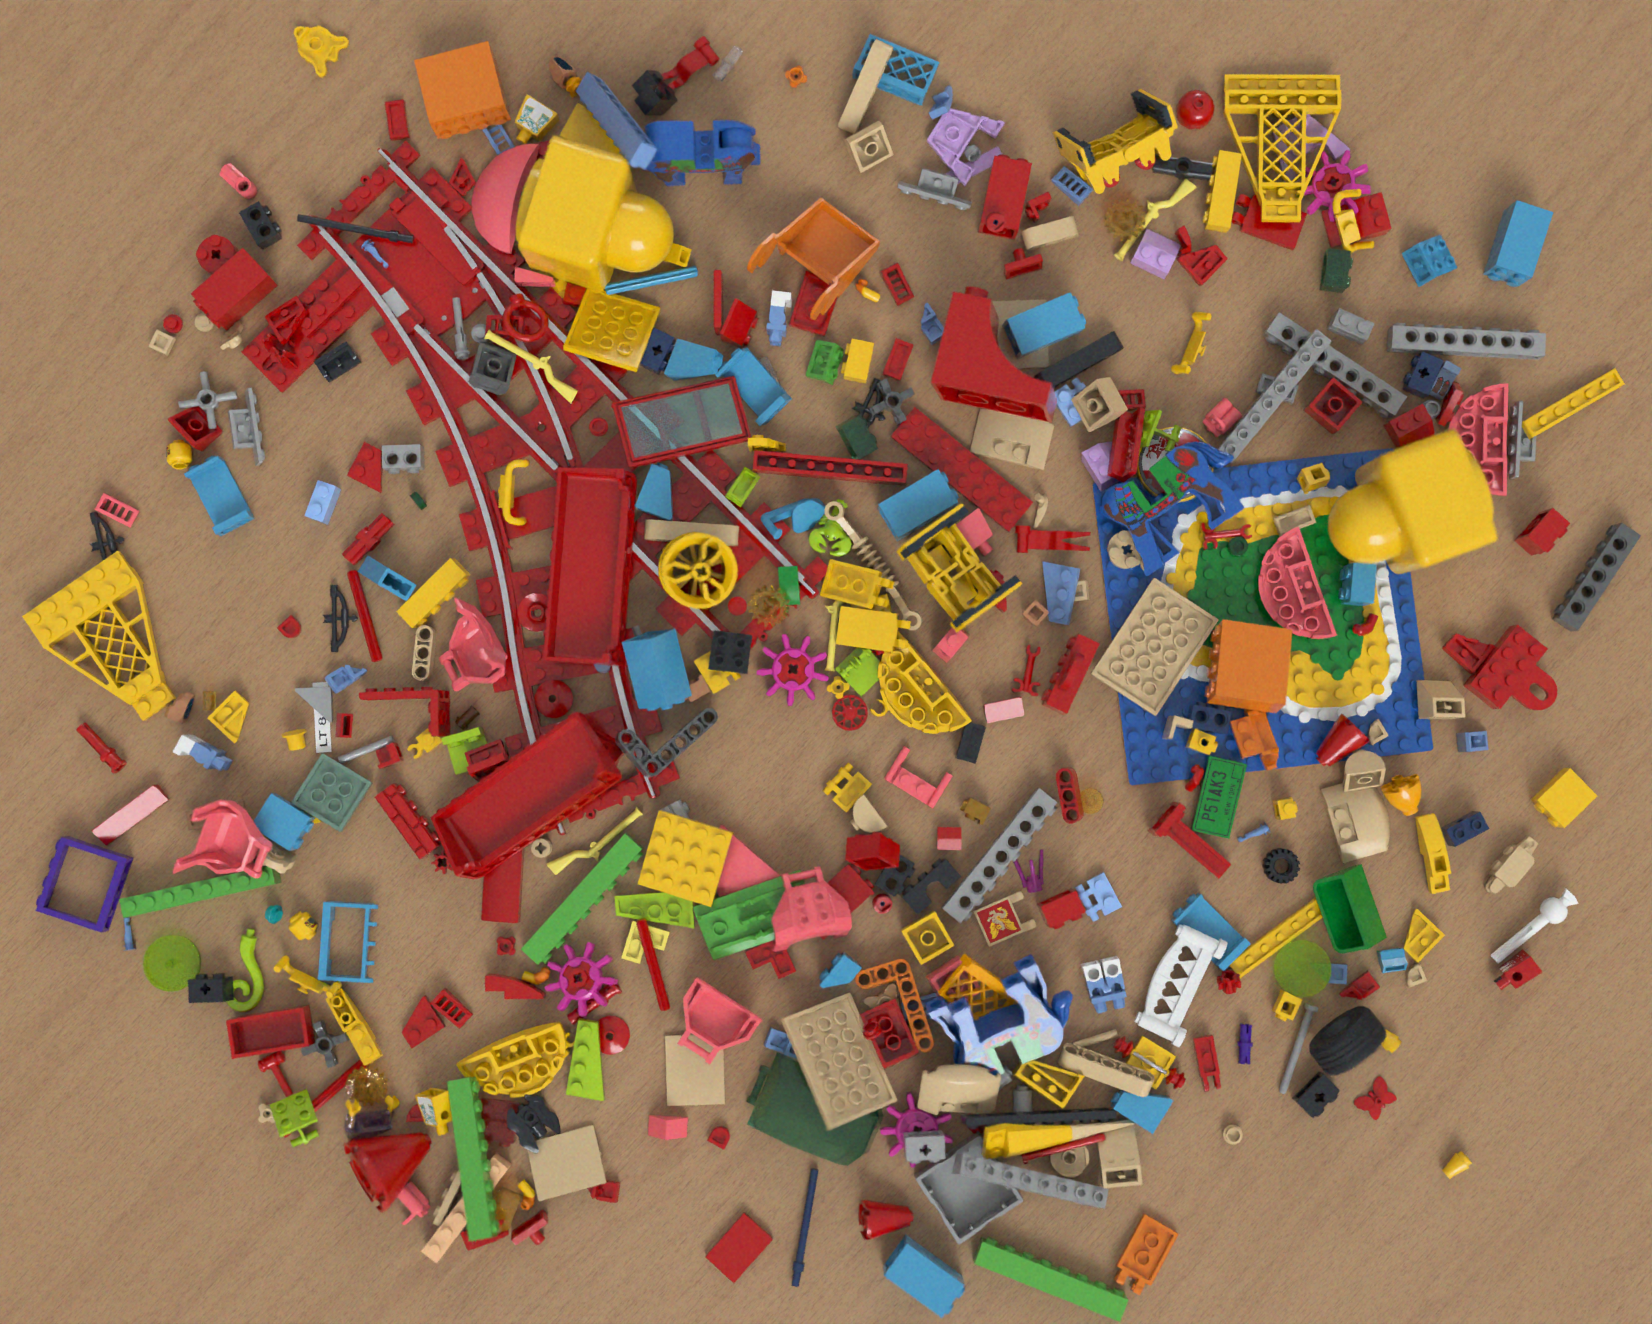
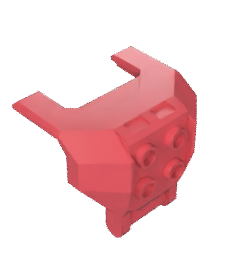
[439,598,508,691]
[173,800,273,878]
[771,866,852,952]
[677,978,762,1065]

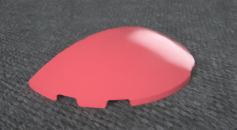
[472,144,540,254]
[1448,383,1508,496]
[1258,527,1337,639]
[716,825,782,897]

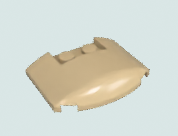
[970,408,1054,470]
[1320,783,1390,863]
[917,1065,1001,1115]

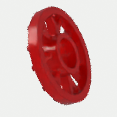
[832,695,868,731]

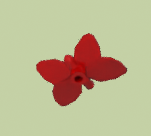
[1354,1076,1397,1120]

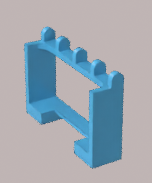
[318,901,378,983]

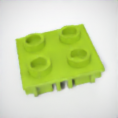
[835,647,880,697]

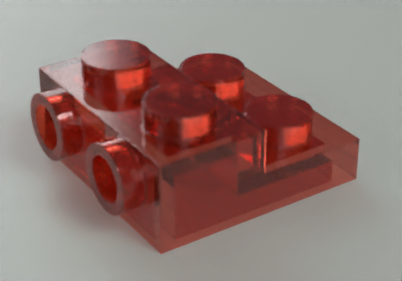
[481,1098,520,1147]

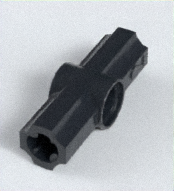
[1152,155,1212,181]

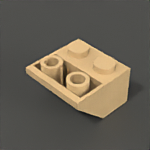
[1417,680,1465,720]

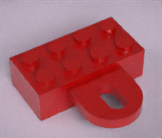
[1463,625,1558,711]
[1041,634,1100,715]

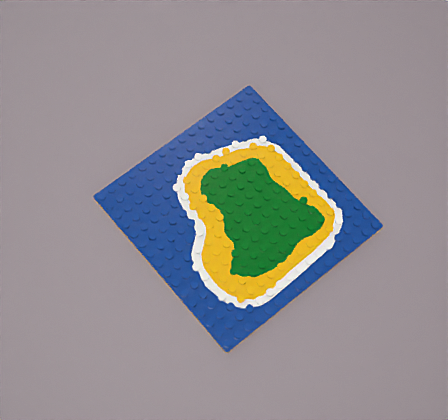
[1092,448,1433,785]

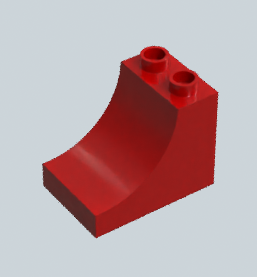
[931,286,1057,423]

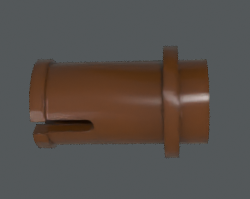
[455,705,480,730]

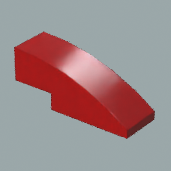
[485,974,546,999]

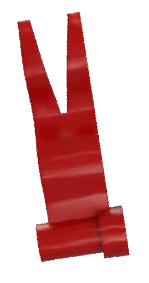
[661,36,720,89]
[1015,525,1091,553]

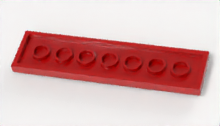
[891,407,1033,533]

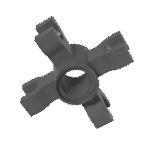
[869,378,915,425]
[301,1020,349,1068]

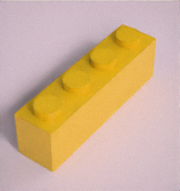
[1202,150,1242,233]
[396,558,471,628]

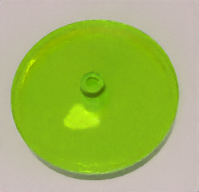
[143,935,201,992]
[1274,940,1332,997]

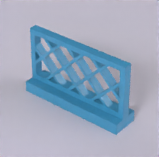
[852,34,939,106]

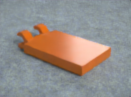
[1114,1213,1178,1295]

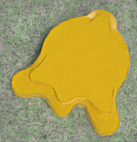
[294,25,349,77]

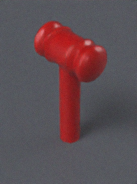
[258,1051,293,1097]

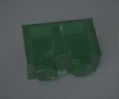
[1320,248,1353,293]
[835,415,878,460]

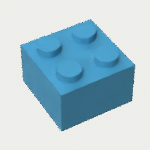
[1338,562,1377,606]

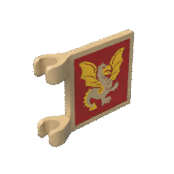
[973,891,1036,947]

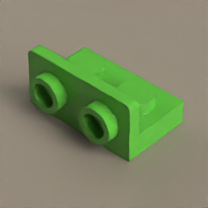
[805,340,844,385]

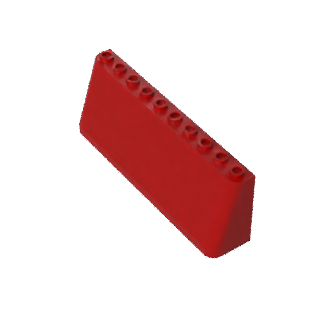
[542,467,637,666]
[430,712,622,879]

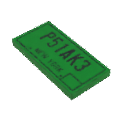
[1191,755,1247,839]

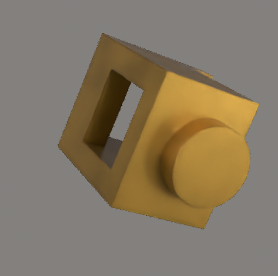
[959,797,991,825]

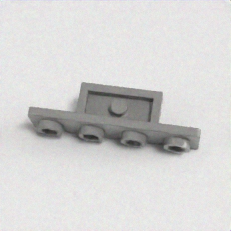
[897,168,972,210]
[228,388,265,466]
[1507,401,1536,479]

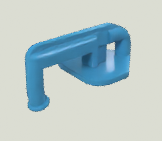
[761,498,826,539]

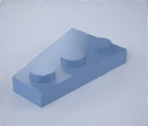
[1042,561,1080,625]

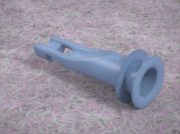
[361,239,389,268]
[1237,822,1270,842]
[123,917,136,951]

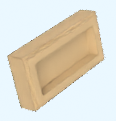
[1273,505,1317,536]

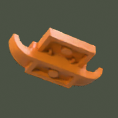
[1230,709,1279,770]

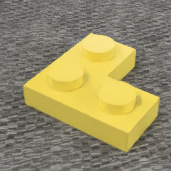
[621,920,670,964]

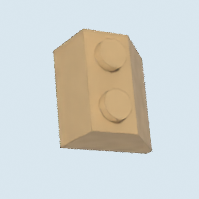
[1071,377,1128,432]

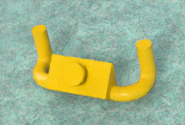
[1332,189,1375,253]
[1171,312,1211,374]
[498,459,530,526]
[273,955,342,998]

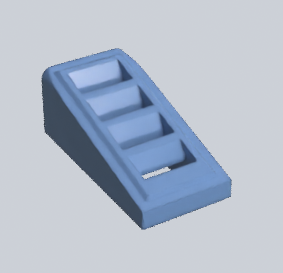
[482,125,515,155]
[1051,166,1093,206]

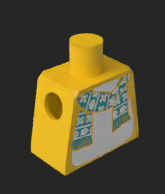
[515,94,560,144]
[415,1088,452,1135]

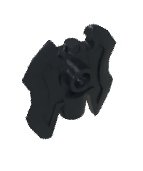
[507,1094,561,1153]

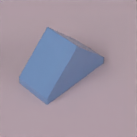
[1456,731,1488,752]

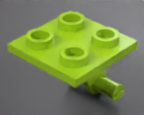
[1140,410,1182,452]
[270,1089,319,1148]

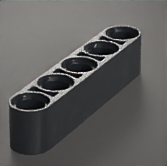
[1034,331,1124,389]

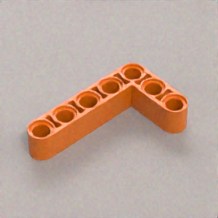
[855,959,934,1053]

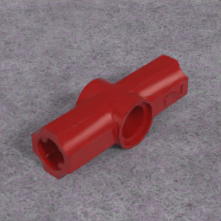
[342,513,395,566]

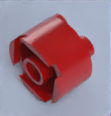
[196,235,239,275]

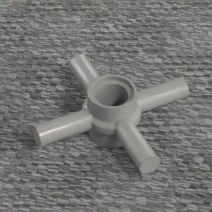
[178,372,238,429]

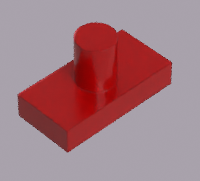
[1004,248,1043,280]
[511,1209,548,1246]

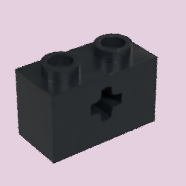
[188,973,234,1003]
[1292,1071,1340,1118]

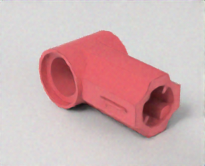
[219,163,257,199]

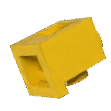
[1297,463,1330,494]
[1185,729,1218,755]
[1272,797,1298,820]
[1272,989,1302,1021]

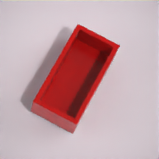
[226,1005,315,1059]

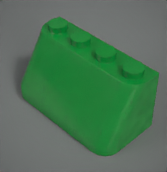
[1313,864,1387,954]

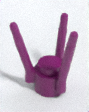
[1014,849,1044,893]

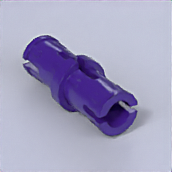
[1237,1024,1253,1064]

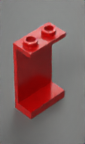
[820,863,875,940]

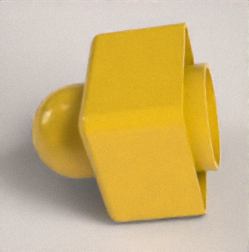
[516,135,674,292]
[1328,429,1497,574]

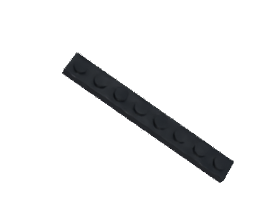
[961,1107,1116,1129]

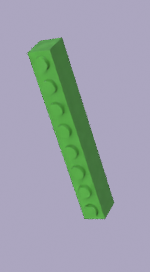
[521,833,643,965]
[119,866,282,918]
[447,1077,499,1241]
[973,1237,1128,1322]

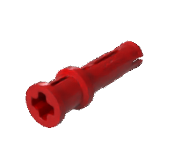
[76,722,127,774]
[567,984,622,1025]

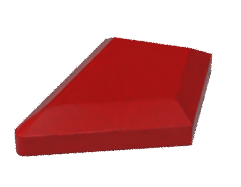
[449,158,476,197]

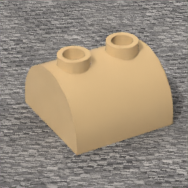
[844,121,894,173]
[1343,749,1386,792]
[850,794,887,832]

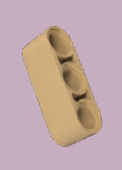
[1021,216,1079,251]
[412,625,437,681]

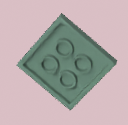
[291,753,373,832]

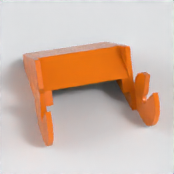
[747,198,880,321]

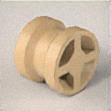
[531,838,553,858]

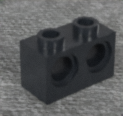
[239,201,282,250]
[875,855,916,897]

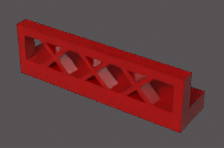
[1107,407,1145,483]

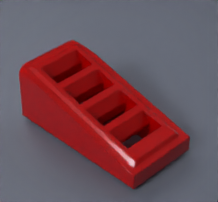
[879,263,914,306]
[485,315,526,337]
[1118,389,1146,410]
[430,988,473,1029]

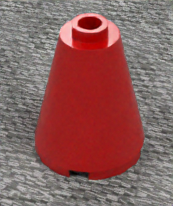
[1316,714,1371,766]
[858,1200,914,1240]

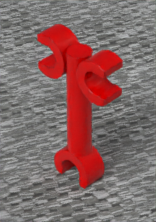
[1200,522,1252,550]
[1011,645,1041,696]

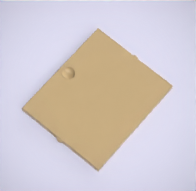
[992,299,1049,370]
[665,1034,725,1106]
[528,1125,607,1201]

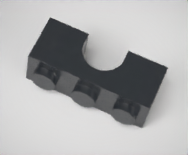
[902,858,961,915]

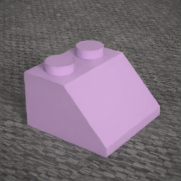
[1130,229,1181,279]
[1081,441,1119,491]

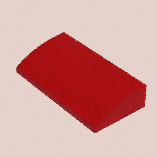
[481,848,524,923]

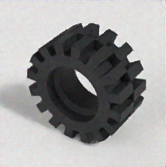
[1262,848,1300,884]

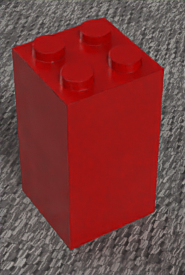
[978,154,1032,240]
[191,248,278,331]

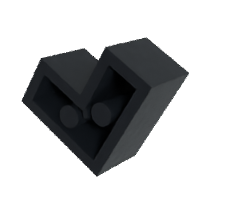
[632,70,678,116]

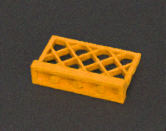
[937,953,1018,1020]

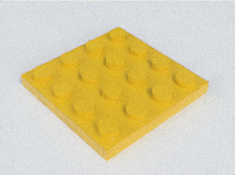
[563,288,661,372]
[638,810,733,907]

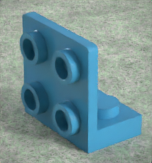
[1402,235,1457,287]

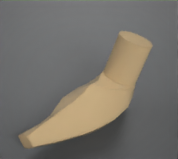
[1033,493,1048,529]

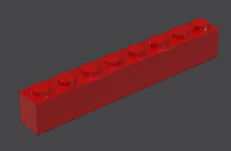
[753,450,908,486]

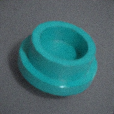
[265,905,283,924]

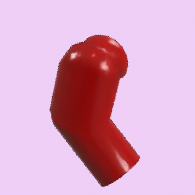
[1352,613,1378,636]
[1185,764,1204,792]

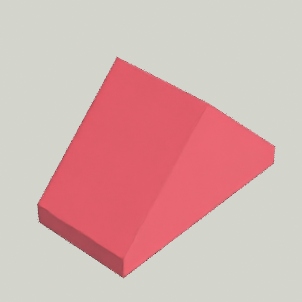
[648,1115,688,1140]

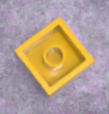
[901,910,955,965]

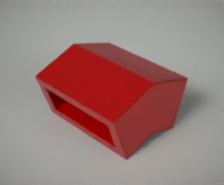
[335,713,353,738]
[937,827,962,850]

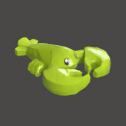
[808,499,852,557]

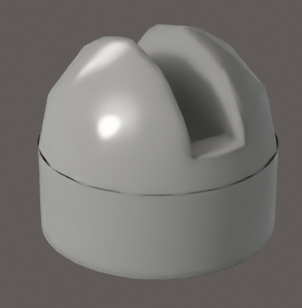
[964,145,981,162]

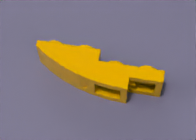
[1415,813,1451,894]
[325,988,383,1066]

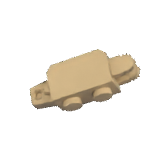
[1484,836,1538,894]

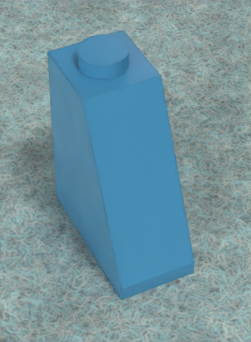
[664,338,723,381]
[635,463,673,521]
[358,556,416,601]
[1111,1089,1173,1134]

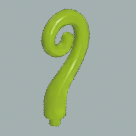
[226,928,264,1012]

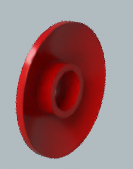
[517,593,548,632]
[534,680,573,718]
[598,1016,630,1055]

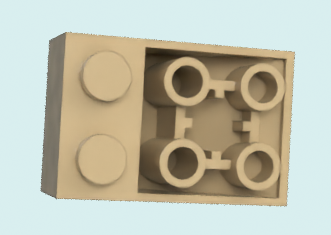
[1096,1124,1143,1188]

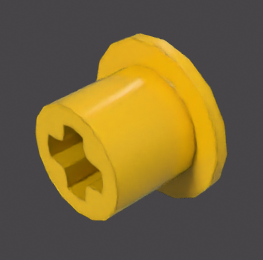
[281,729,307,751]

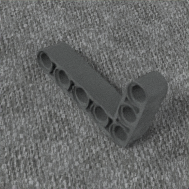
[615,708,718,778]

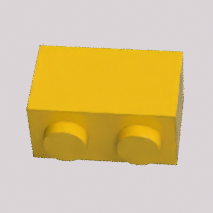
[841,338,874,384]

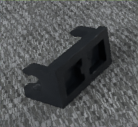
[314,342,362,383]
[955,722,986,764]

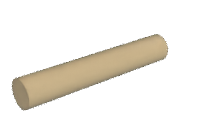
[1072,1029,1118,1047]

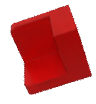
[376,742,404,769]

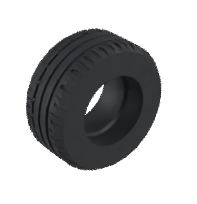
[1309,1006,1386,1076]

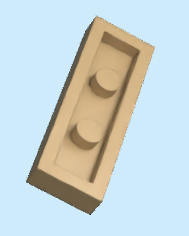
[433,1170,461,1227]

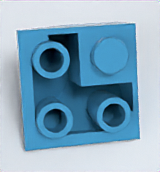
[819,952,862,988]

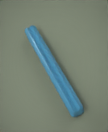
[605,266,698,295]

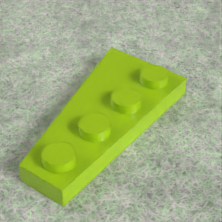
[615,892,695,929]
[566,1018,605,1101]

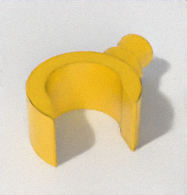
[869,699,889,717]

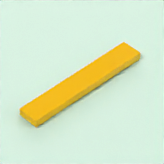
[1522,368,1625,439]
[1229,897,1323,978]

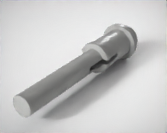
[452,297,470,359]

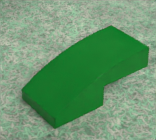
[778,566,801,605]

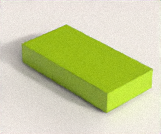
[725,467,760,507]

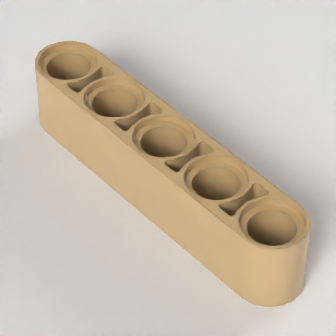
[838,39,894,134]
[644,520,739,546]
[1058,1043,1154,1097]

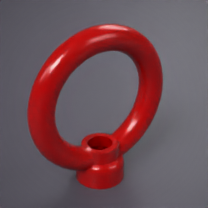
[502,293,549,342]

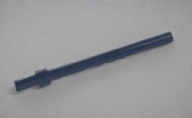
[791,1168,819,1287]

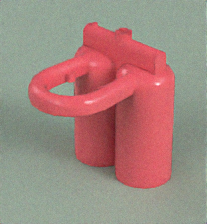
[1202,398,1242,437]
[398,1181,430,1225]

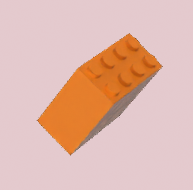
[414,41,511,139]
[1205,620,1292,713]

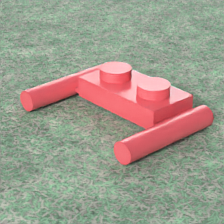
[884,746,953,808]

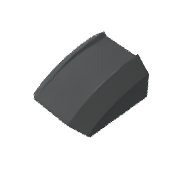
[468,342,517,395]

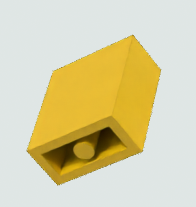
[1531,768,1597,828]

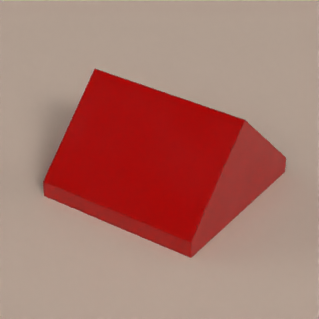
[168,406,223,452]

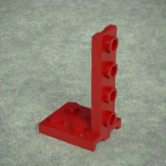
[359,687,451,737]
[1148,802,1231,879]

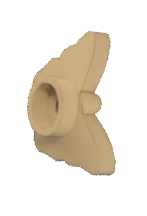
[219,321,243,350]
[864,983,899,1009]

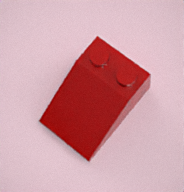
[1321,192,1392,248]
[860,999,920,1070]

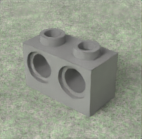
[382,444,425,474]

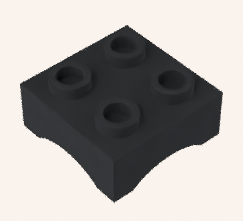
[708,630,752,674]

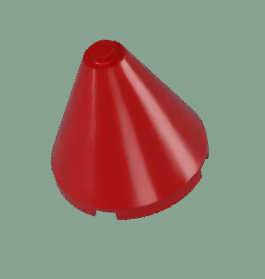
[344,1132,432,1213]

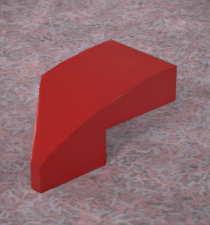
[1175,225,1192,257]
[1339,970,1380,1000]
[587,1180,620,1203]

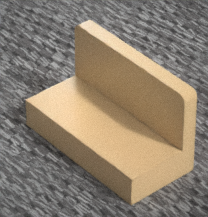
[1162,715,1193,739]

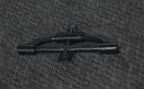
[847,378,885,439]
[89,512,124,560]
[323,585,358,652]

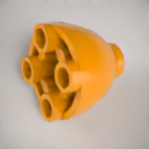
[1381,774,1422,816]

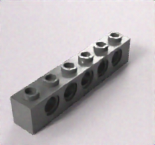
[1552,523,1641,632]

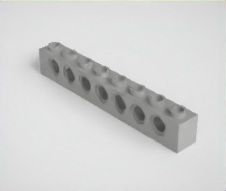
[1263,312,1407,419]
[1387,323,1546,360]
[1217,329,1331,464]
[942,788,1058,923]
[952,1154,1108,1209]

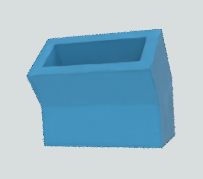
[1377,948,1408,973]

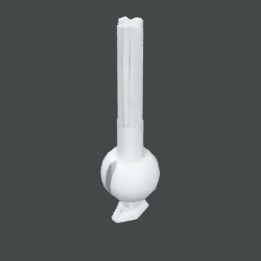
[1491,888,1578,964]

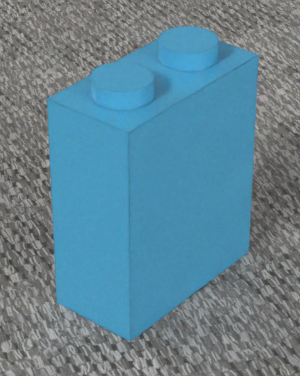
[254,793,315,851]

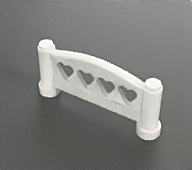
[1134,924,1228,1047]

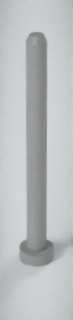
[1279,1003,1318,1094]

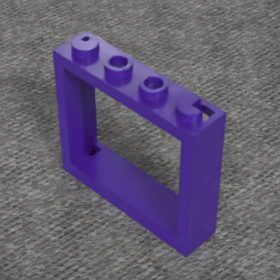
[36,836,133,933]

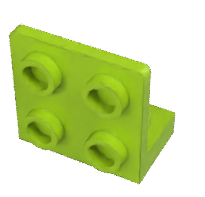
[441,727,487,775]

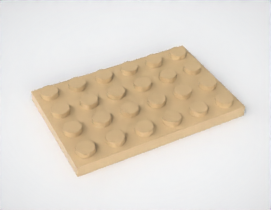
[1091,578,1219,716]
[781,992,897,1130]

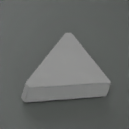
[295,687,333,722]

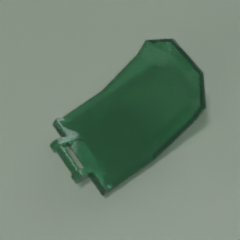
[746,1052,884,1166]

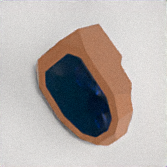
[549,56,577,89]
[164,692,195,723]

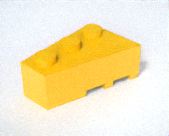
[1012,1060,1084,1109]

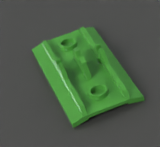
[693,870,805,960]

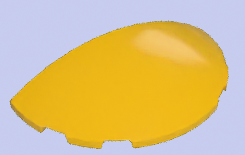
[878,631,972,734]
[456,1022,566,1098]

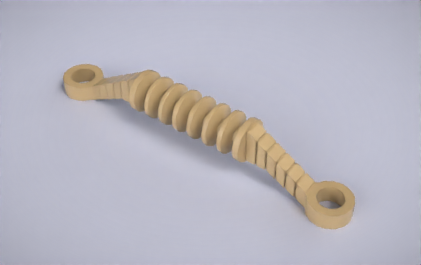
[824,501,923,630]

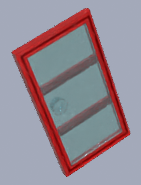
[611,376,752,469]

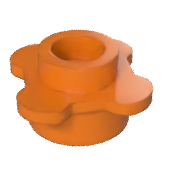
[785,66,807,88]

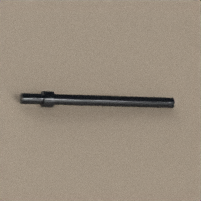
[297,214,414,244]

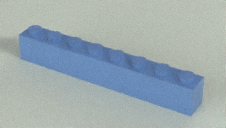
[576,72,658,169]

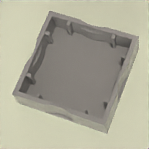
[914,1131,1024,1244]

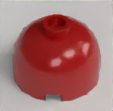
[1176,90,1215,130]

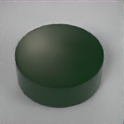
[409,492,427,511]
[1227,537,1248,556]

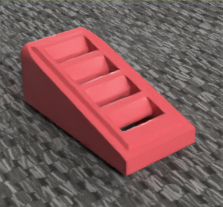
[515,267,556,287]
[94,493,140,528]

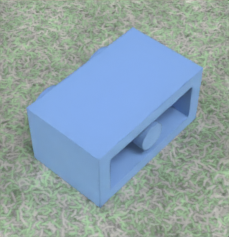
[304,480,341,525]

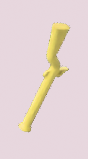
[1114,179,1197,261]
[484,329,578,404]
[824,600,844,672]
[547,806,644,875]

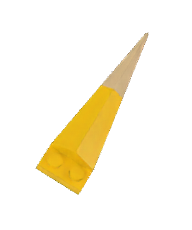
[981,1120,1134,1160]

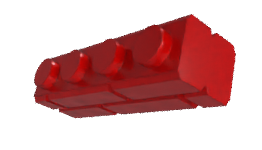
[375,783,441,860]

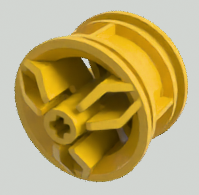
[658,532,737,609]

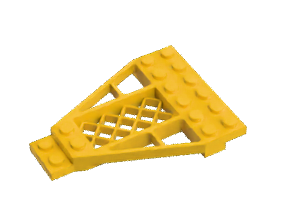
[1223,74,1341,222]
[22,551,176,721]

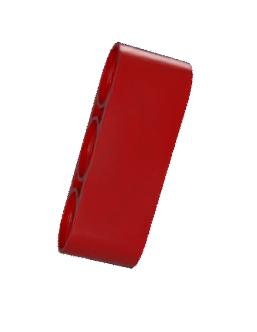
[1056,767,1084,824]

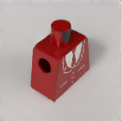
[1494,949,1542,990]

